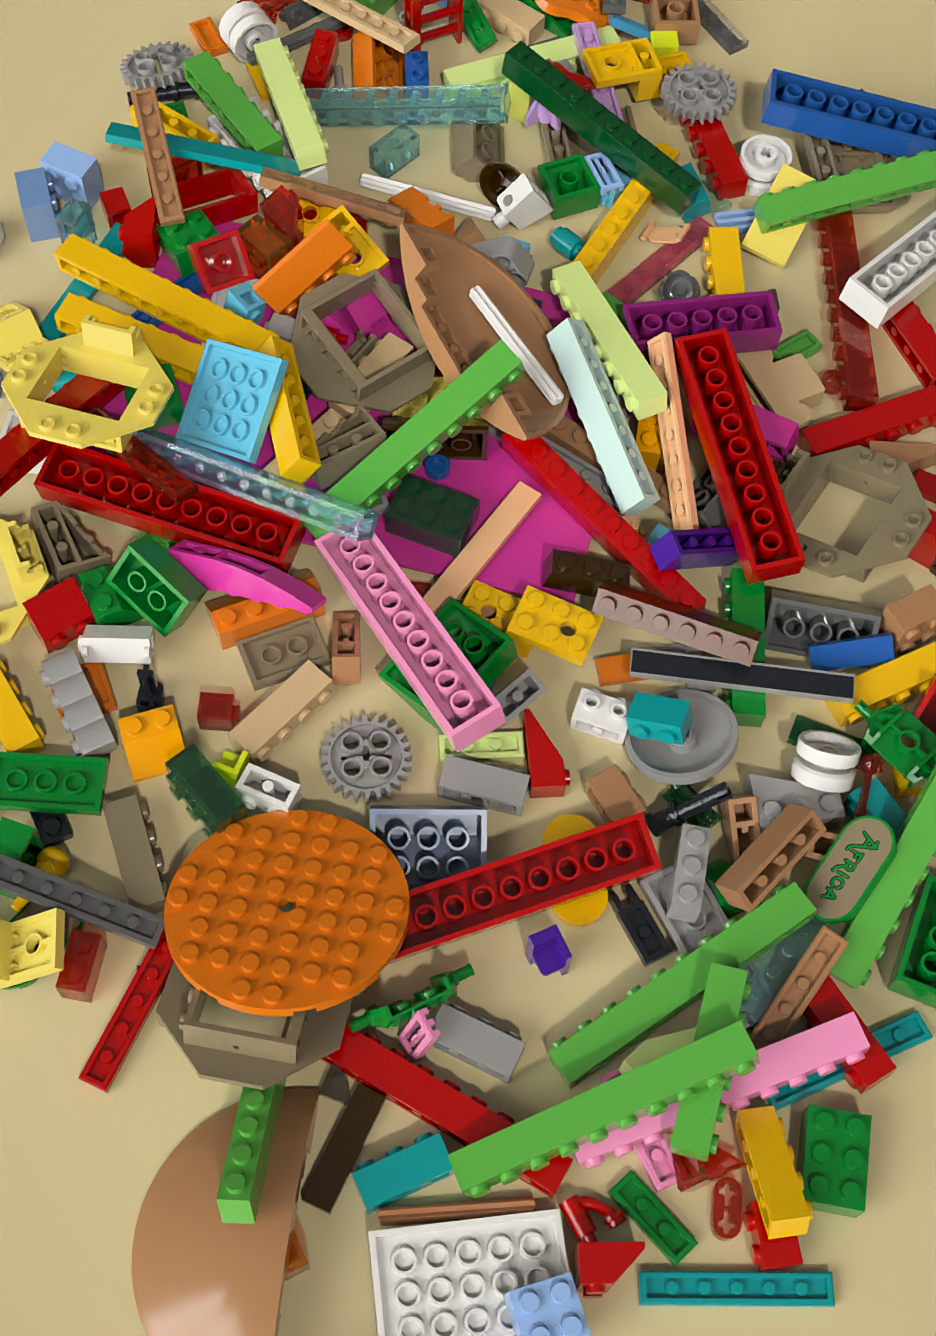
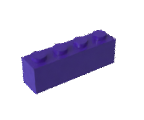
[649,528,739,571]

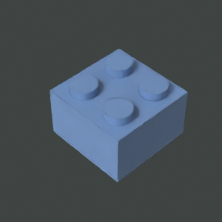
[14,167,63,243]

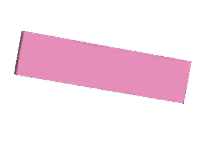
[599,1067,685,1193]

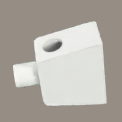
[492,173,553,229]

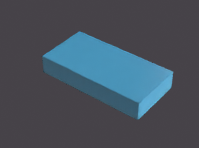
[607,13,652,42]

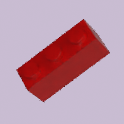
[301,29,339,102]

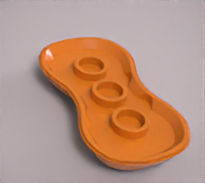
[534,0,623,36]

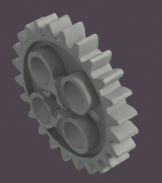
[120,41,194,91]
[661,61,737,125]
[320,714,412,804]

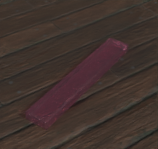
[607,216,714,304]

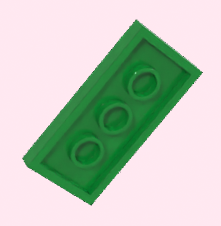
[0,751,109,816]

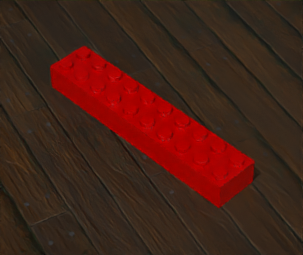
[674,328,806,585]
[33,442,306,574]
[387,812,662,965]

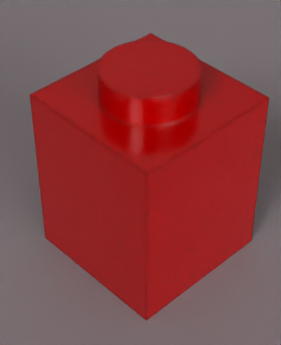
[99,187,131,229]

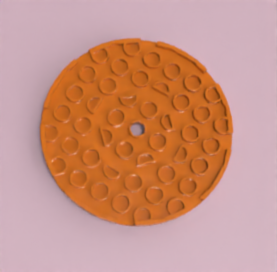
[164,810,410,1016]

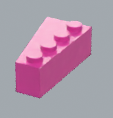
[687,404,799,462]

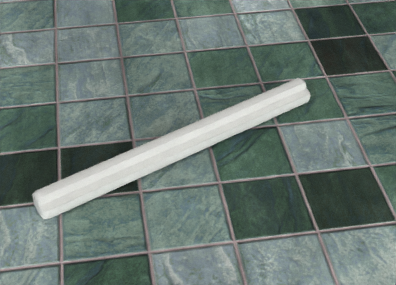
[360,172,496,222]
[469,285,564,406]

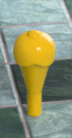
[11,846,70,913]

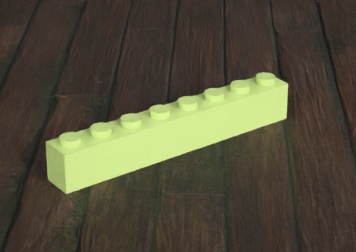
[443,25,621,106]
[253,37,329,171]
[550,260,668,421]

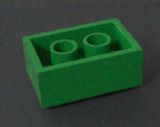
[105,534,208,637]
[796,1104,872,1218]

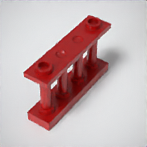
[403,0,464,51]

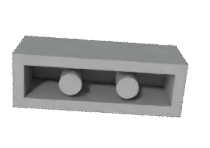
[438,755,530,817]
[666,823,712,923]
[432,1003,526,1084]

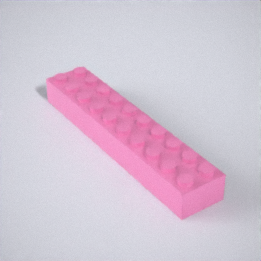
[314,514,506,753]

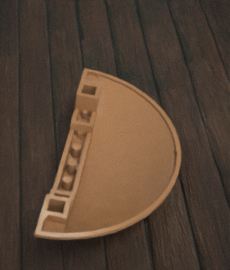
[400,223,570,441]
[132,1089,320,1336]

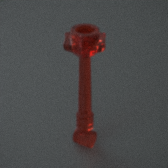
[262,0,298,25]
[854,754,884,819]

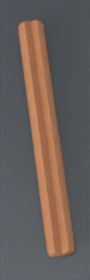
[377,1197,536,1226]

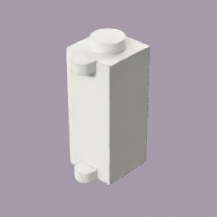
[78,625,155,664]

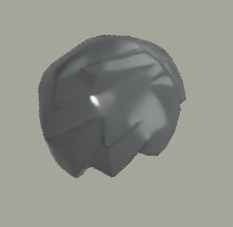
[657,270,701,301]

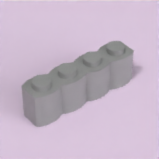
[39,648,118,757]

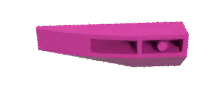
[168,539,326,614]

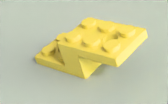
[0,301,49,373]
[0,908,65,989]

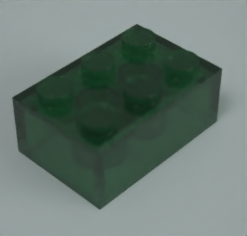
[385,474,480,557]
[165,743,248,838]

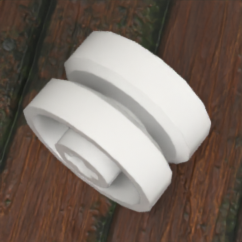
[219,1,278,64]
[739,134,793,196]
[791,730,862,793]

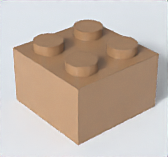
[648,0,701,45]
[878,584,936,655]

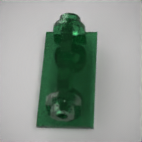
[662,784,722,829]

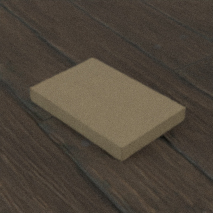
[236,615,332,691]

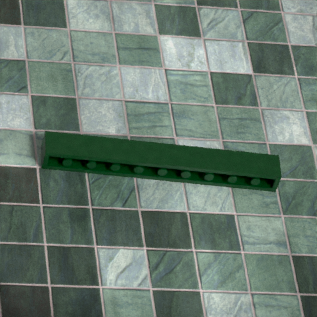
[501,41,702,215]

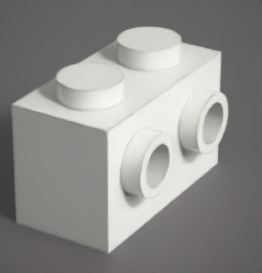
[570,688,632,745]
[235,763,302,813]

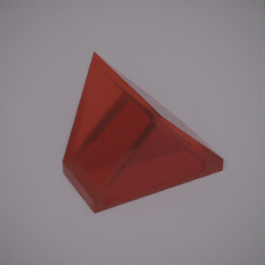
[672,1146,748,1192]

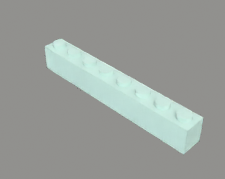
[546,318,660,516]

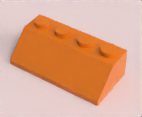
[352,31,406,115]
[252,218,360,316]
[205,568,326,650]

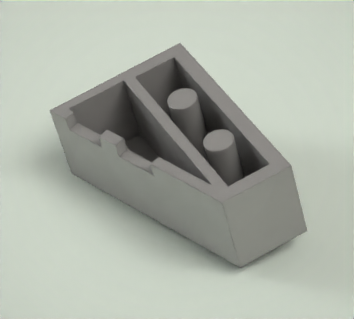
[743,773,846,834]

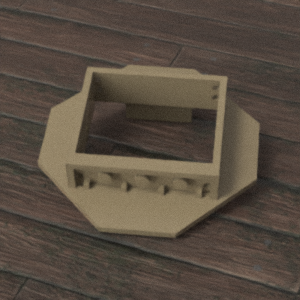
[291,269,436,414]
[777,445,932,583]
[156,962,353,1090]

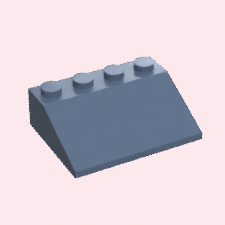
[370,805,487,890]

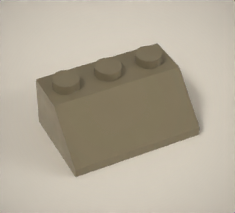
[452,103,505,182]

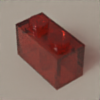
[55,929,107,1003]

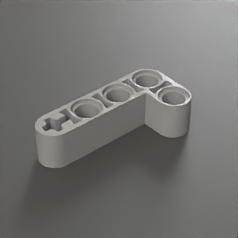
[470,237,535,288]

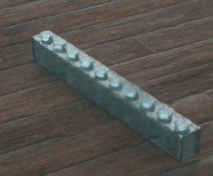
[274,84,511,126]
[132,430,379,541]

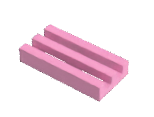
[398,1007,441,1063]

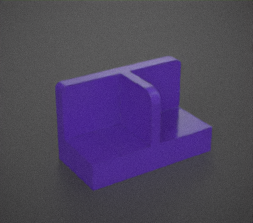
[525,924,572,976]

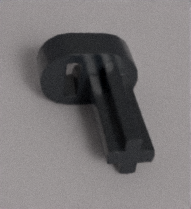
[136,665,165,713]

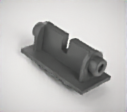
[279,0,323,31]

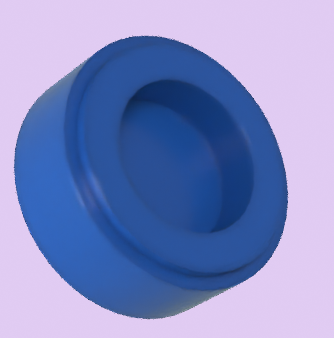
[424,454,450,481]

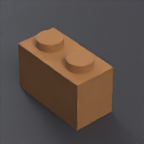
[584,764,647,824]

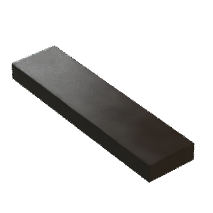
[301,1083,386,1215]

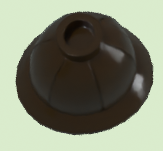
[479,161,521,208]

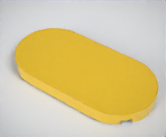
[542,814,608,927]

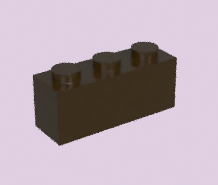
[542,549,630,597]

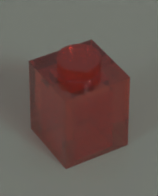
[197,692,241,731]

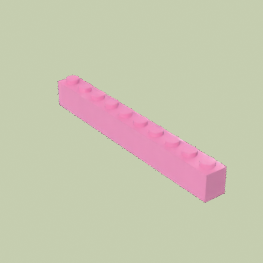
[574,1011,870,1170]

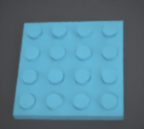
[175,339,289,464]

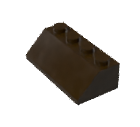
[382,416,489,460]

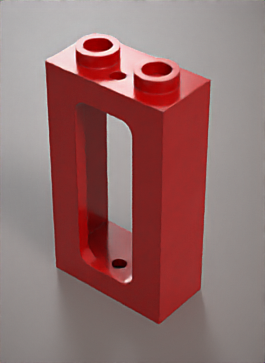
[177,167,258,226]

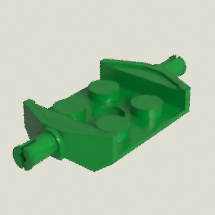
[854,700,936,789]
[347,963,475,1034]

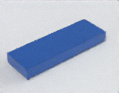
[808,632,894,671]

